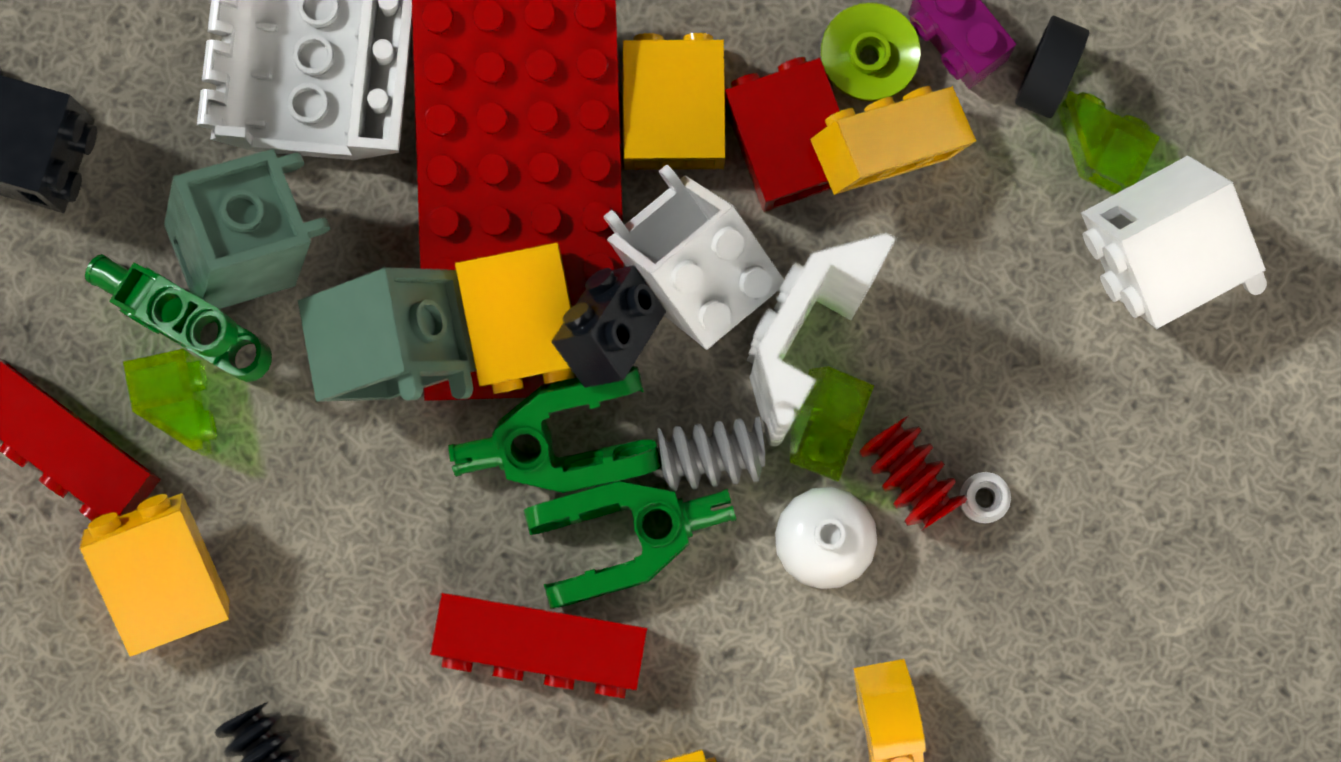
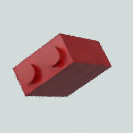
[725,57,840,212]

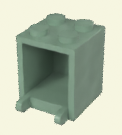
[164,148,331,309]
[298,267,476,402]

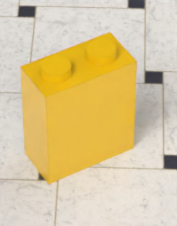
[623,33,725,170]
[455,243,575,394]
[80,493,230,657]

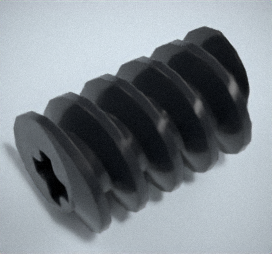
[215,702,300,762]

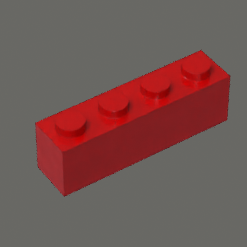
[0,358,161,521]
[430,593,648,699]

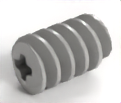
[657,416,765,492]

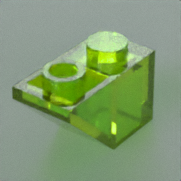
[1057,91,1160,195]
[123,348,217,456]
[789,366,874,482]

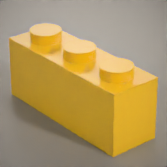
[810,86,976,195]

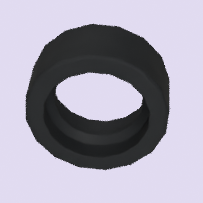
[1015,16,1089,118]

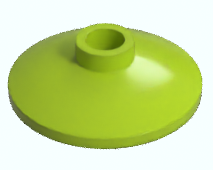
[820,3,921,101]

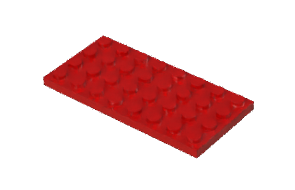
[412,0,624,401]

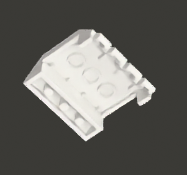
[197,0,412,160]
[746,233,896,446]

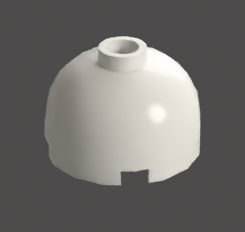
[775,487,878,589]

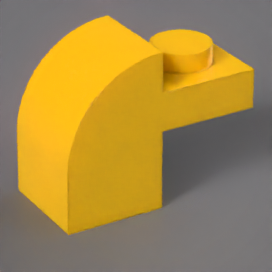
[853,659,926,762]

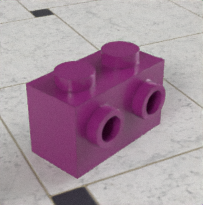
[908,0,1017,90]

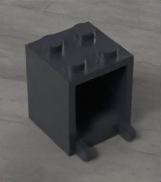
[0,68,97,213]

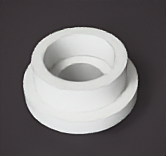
[959,472,1011,523]

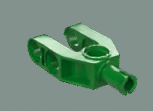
[85,254,272,382]
[448,366,662,493]
[523,481,736,609]

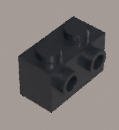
[551,265,666,388]

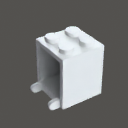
[1081,156,1267,329]
[603,165,784,350]

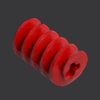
[859,415,968,531]

